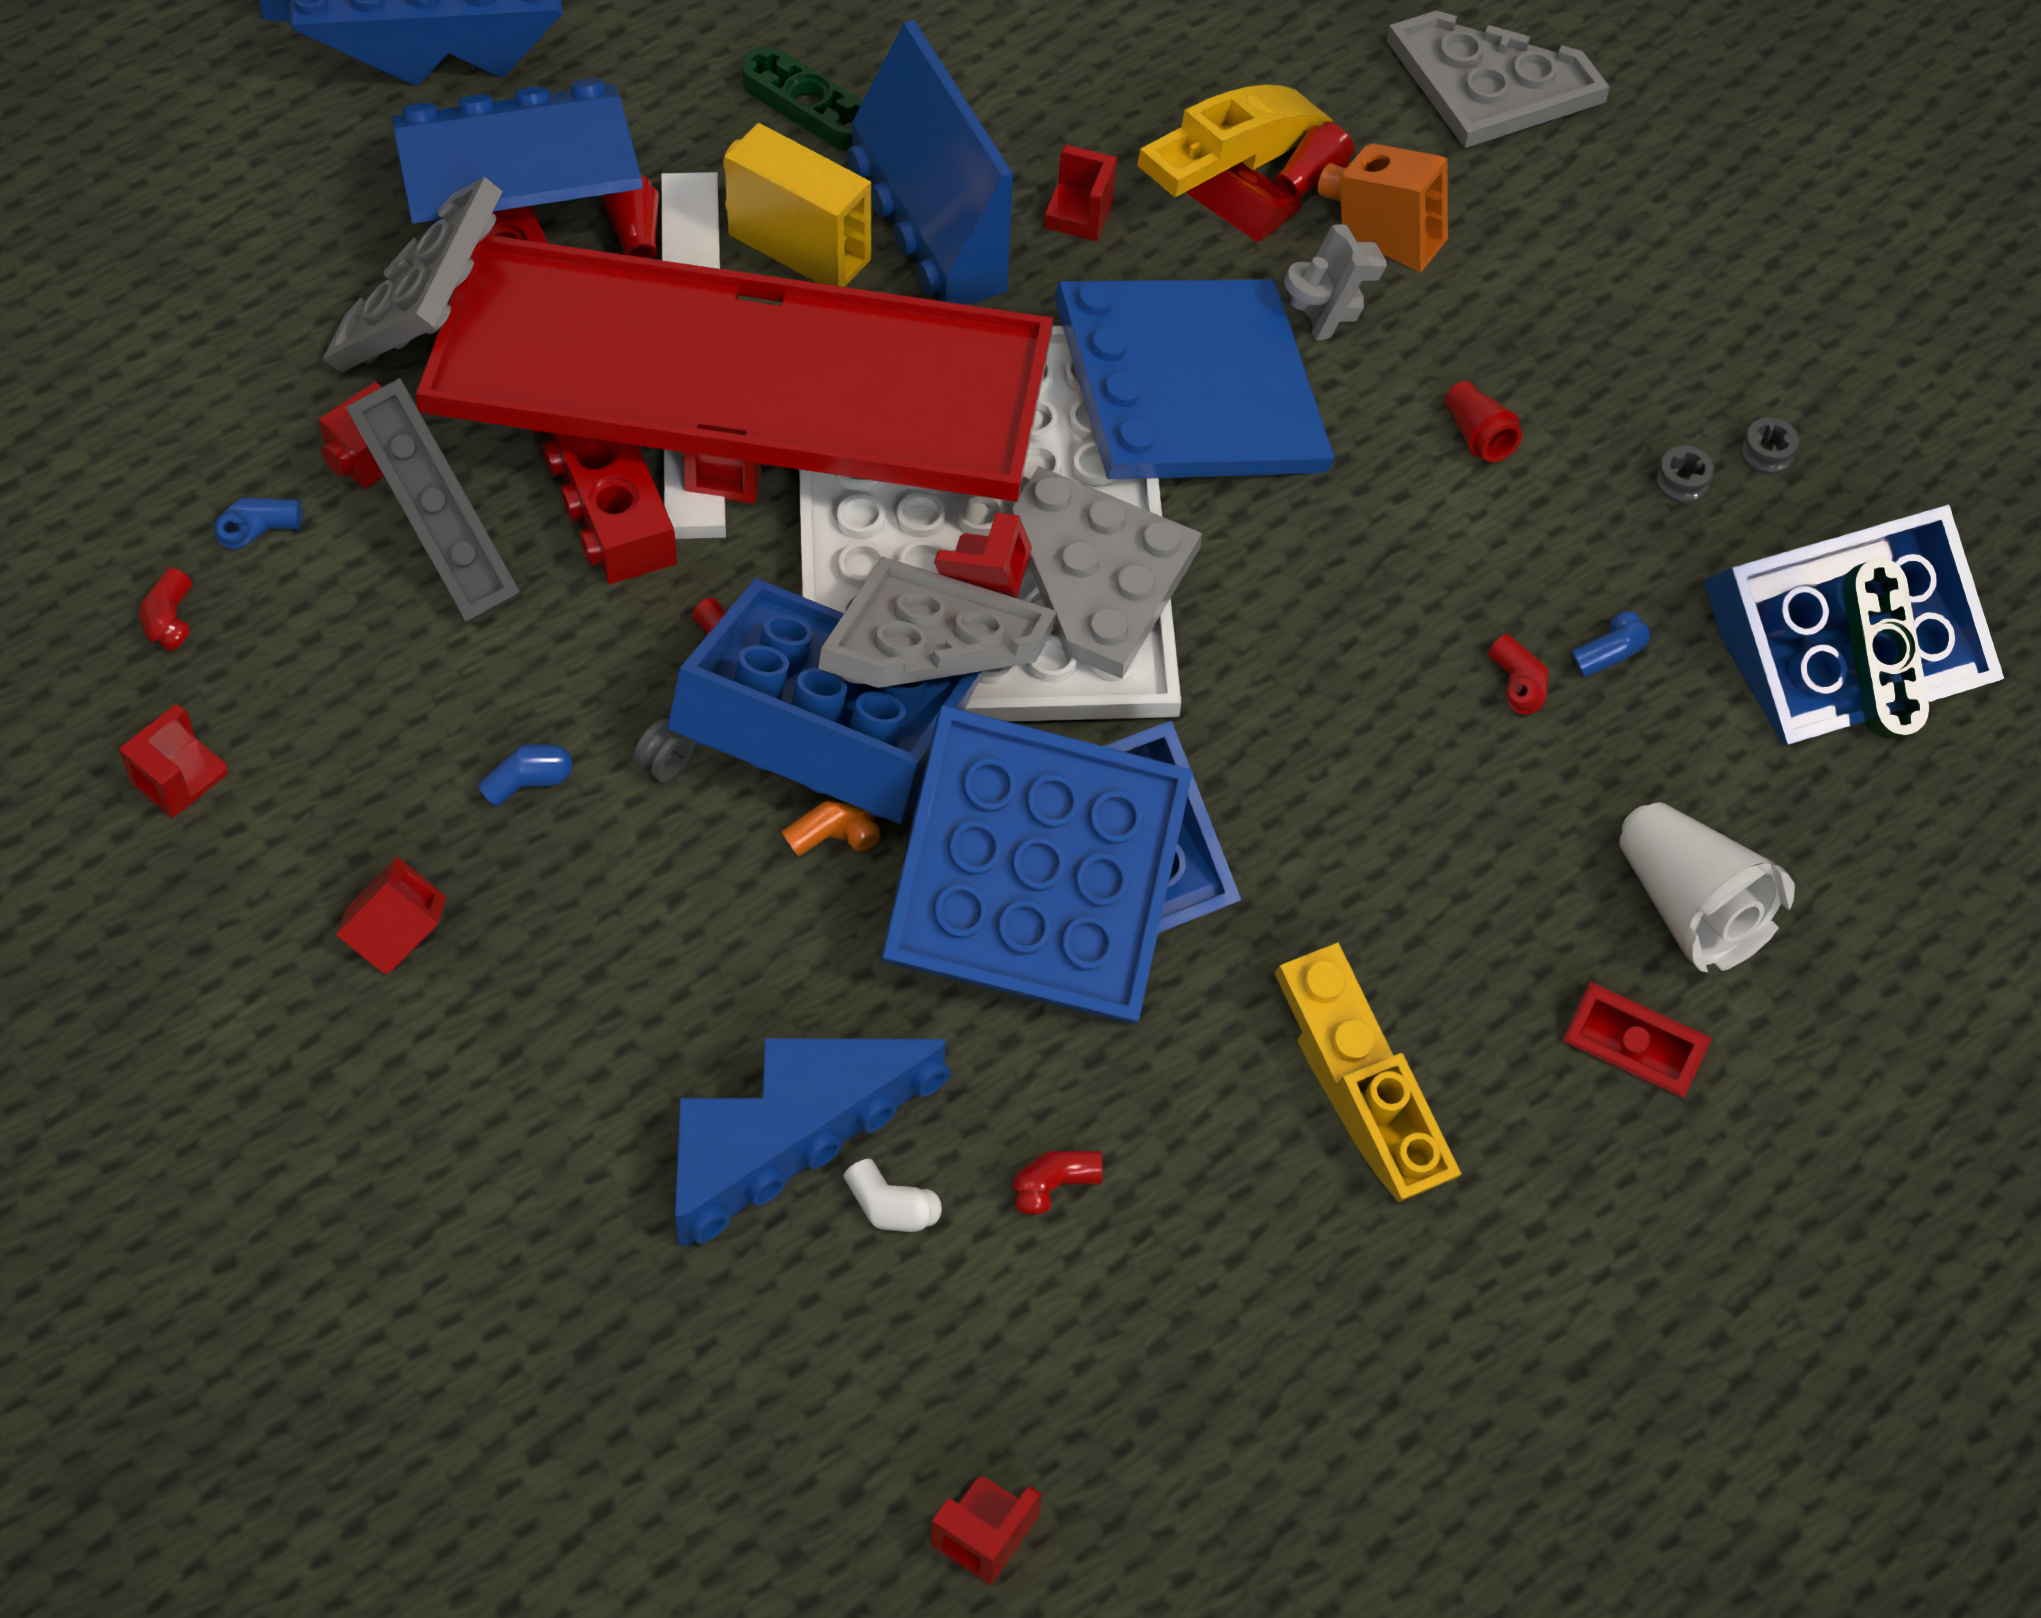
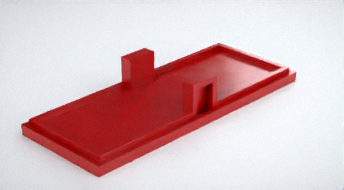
[416,235,1053,504]

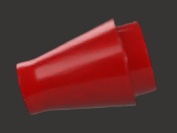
[1275,121,1355,199]
[603,175,659,259]
[1444,381,1522,462]

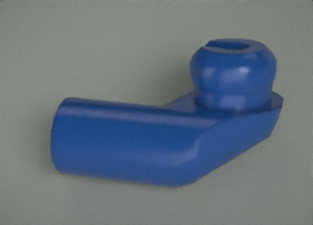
[214,498,303,549]
[1571,611,1650,678]
[478,744,573,807]

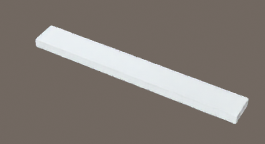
[661,172,726,539]

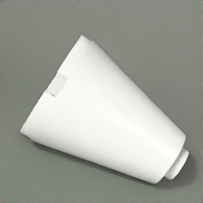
[1620,803,1795,972]

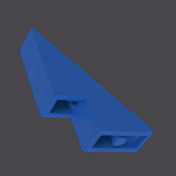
[288,0,563,85]
[675,1038,951,1245]

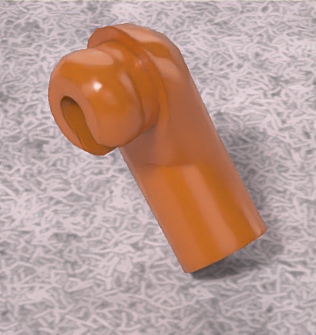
[781,800,881,857]

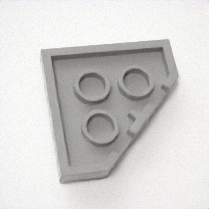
[1387,10,1610,148]
[323,177,503,372]
[1011,466,1202,679]
[818,556,1057,688]

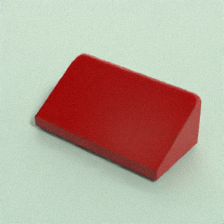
[1185,162,1303,242]
[1562,981,1712,1098]

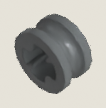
[1741,417,1799,475]
[1656,445,1714,504]
[633,718,695,783]

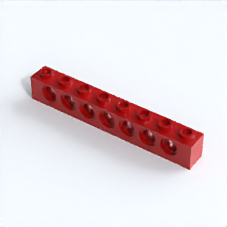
[487,206,677,585]

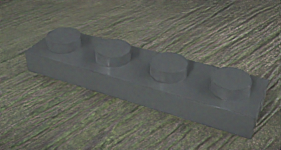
[346,378,522,624]

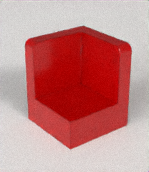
[1044,145,1117,242]
[934,513,1032,598]
[119,704,228,819]
[336,856,447,974]
[931,1477,1042,1585]

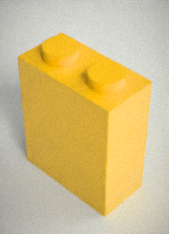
[723,122,871,287]

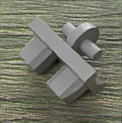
[1284,224,1387,340]

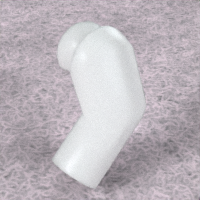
[844,1159,942,1232]

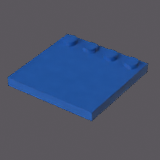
[1054,279,1335,479]
[879,705,1193,1024]

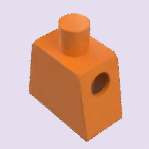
[1318,143,1448,273]

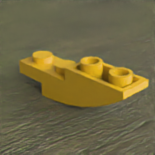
[1137,85,1333,197]
[1274,943,1461,1202]

